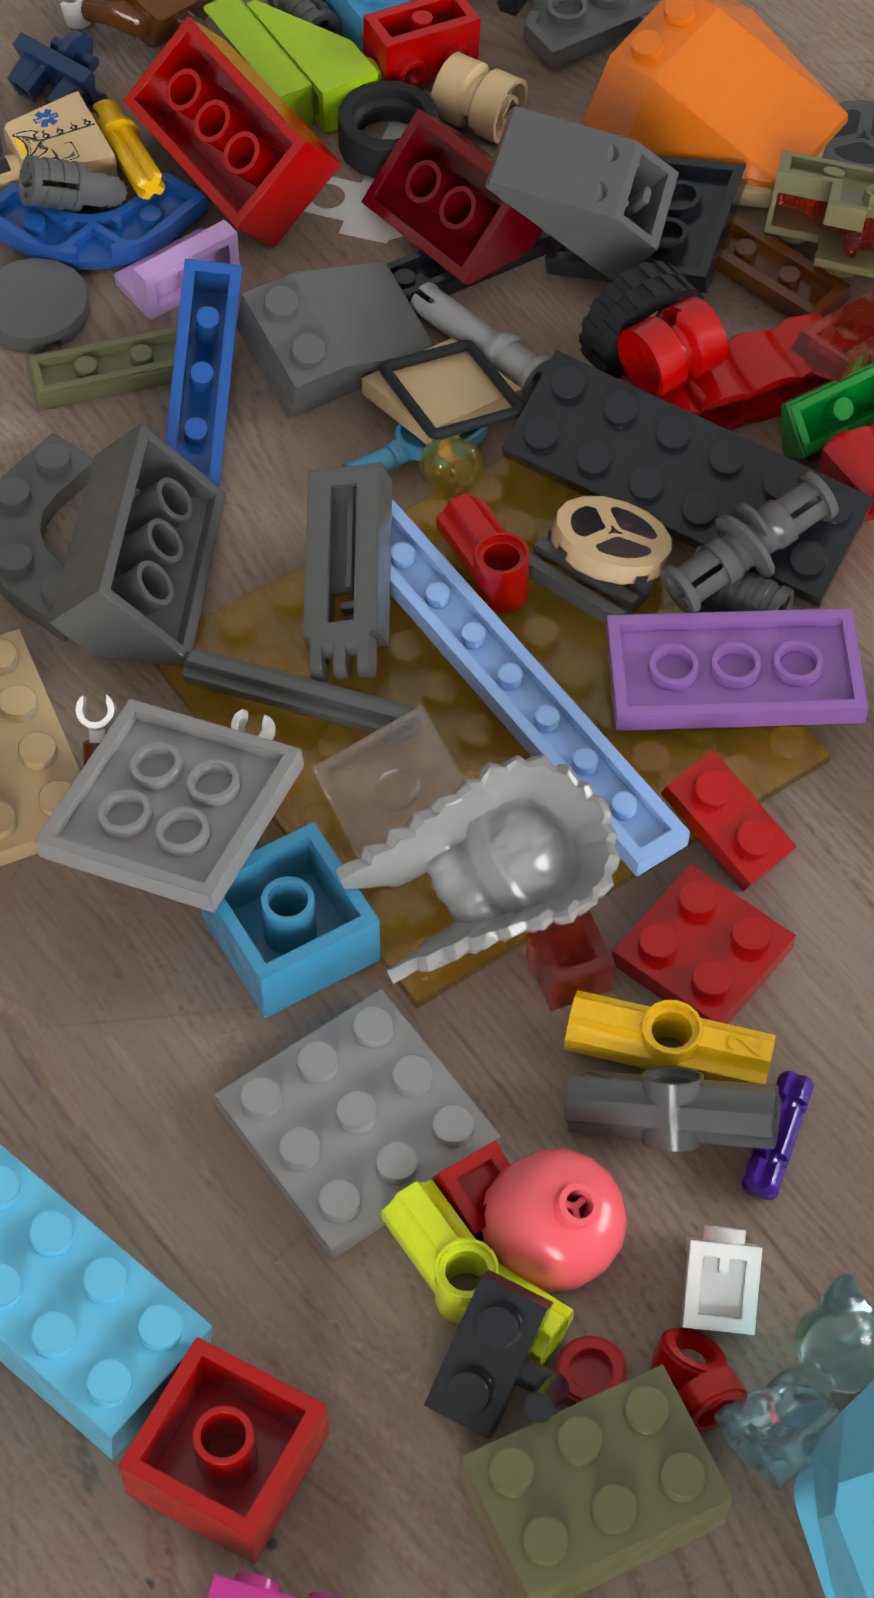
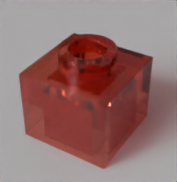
[526,910,616,1011]

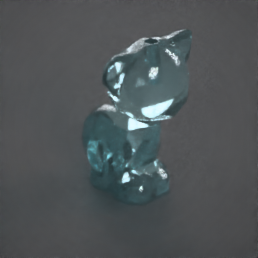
[714,1274,874,1490]

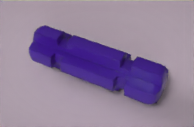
[742,1071,814,1200]

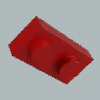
[661,750,797,891]

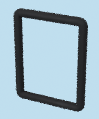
[379,340,525,440]

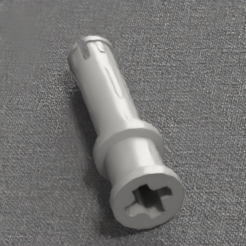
[410,282,551,403]

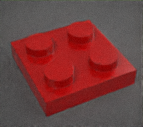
[610,864,796,1024]

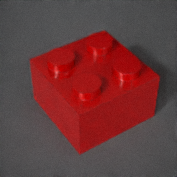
[118,1337,329,1564]

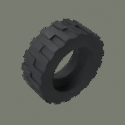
[579,260,704,379]

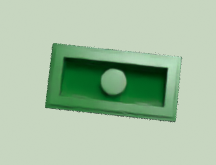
[781,361,874,458]

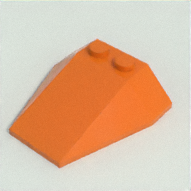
[581,0,848,190]

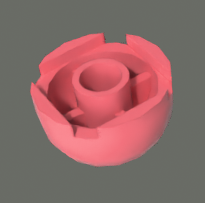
[482,1148,628,1294]

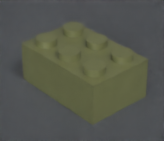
[459,1364,734,1598]

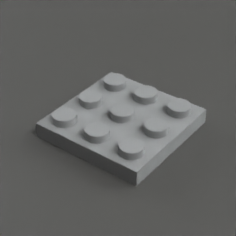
[34,699,304,913]
[214,989,501,1260]

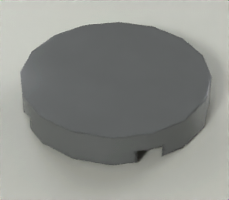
[0,258,90,352]

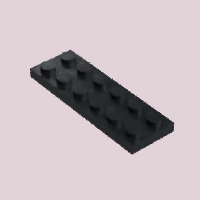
[502,350,874,607]

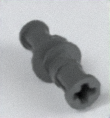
[660,471,839,613]

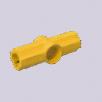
[563,990,776,1084]

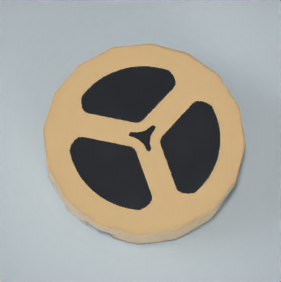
[551,496,672,585]

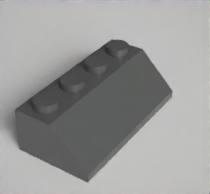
[49,423,226,667]

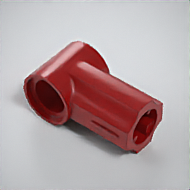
[436,492,529,613]

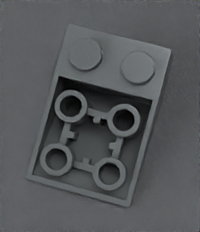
[485,106,679,281]

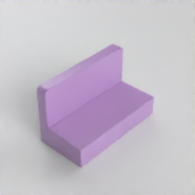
[114,219,240,321]

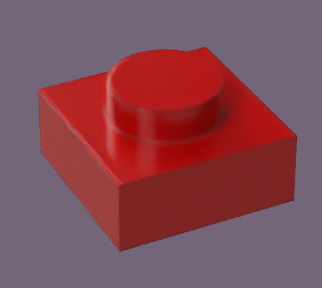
[431,1140,510,1236]

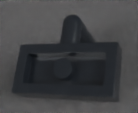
[424,1269,569,1439]

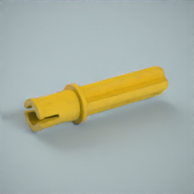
[90,99,166,200]

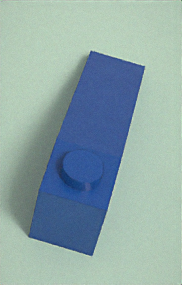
[165,258,242,487]

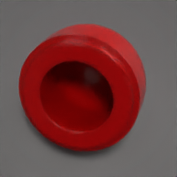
[651,1327,728,1392]

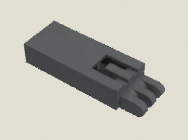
[303,462,392,682]

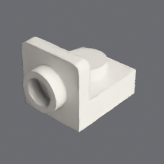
[681,1225,763,1335]

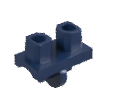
[7,30,108,108]

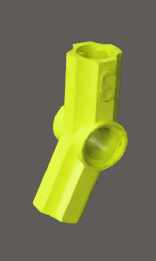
[381,1179,574,1365]

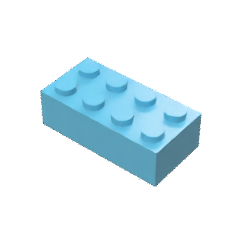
[0,1144,213,1460]

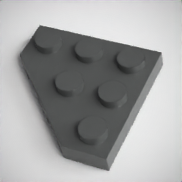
[524,0,661,69]

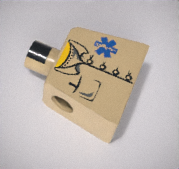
[0,91,118,192]

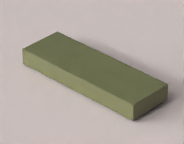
[25,325,178,411]

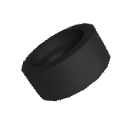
[338,80,438,179]

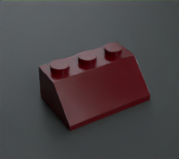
[361,109,543,285]

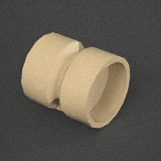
[431,52,528,144]

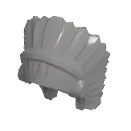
[335,754,621,984]

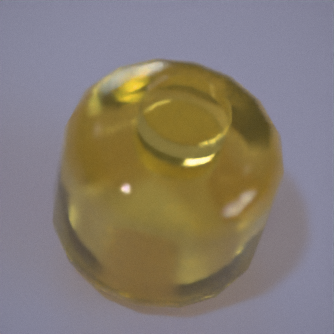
[419,435,484,497]

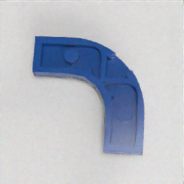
[0,171,208,270]

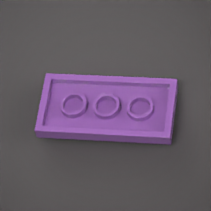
[606,608,869,731]

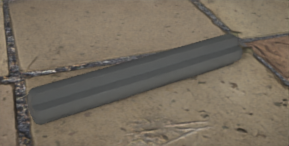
[182,649,423,743]

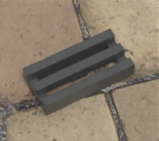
[529,525,653,625]

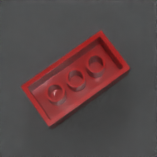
[123,16,342,248]

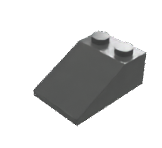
[236,260,434,419]

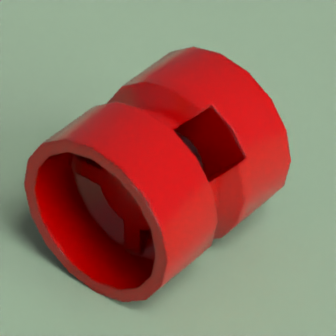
[617,296,729,398]

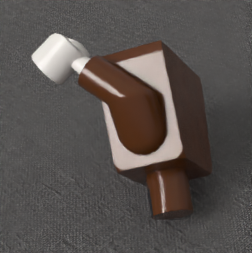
[60,0,213,48]

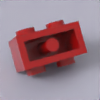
[363,0,481,87]

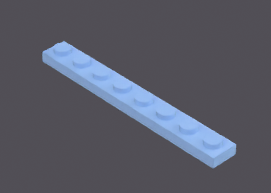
[390,500,690,877]

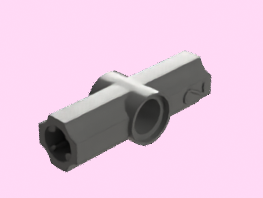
[565,1067,781,1152]

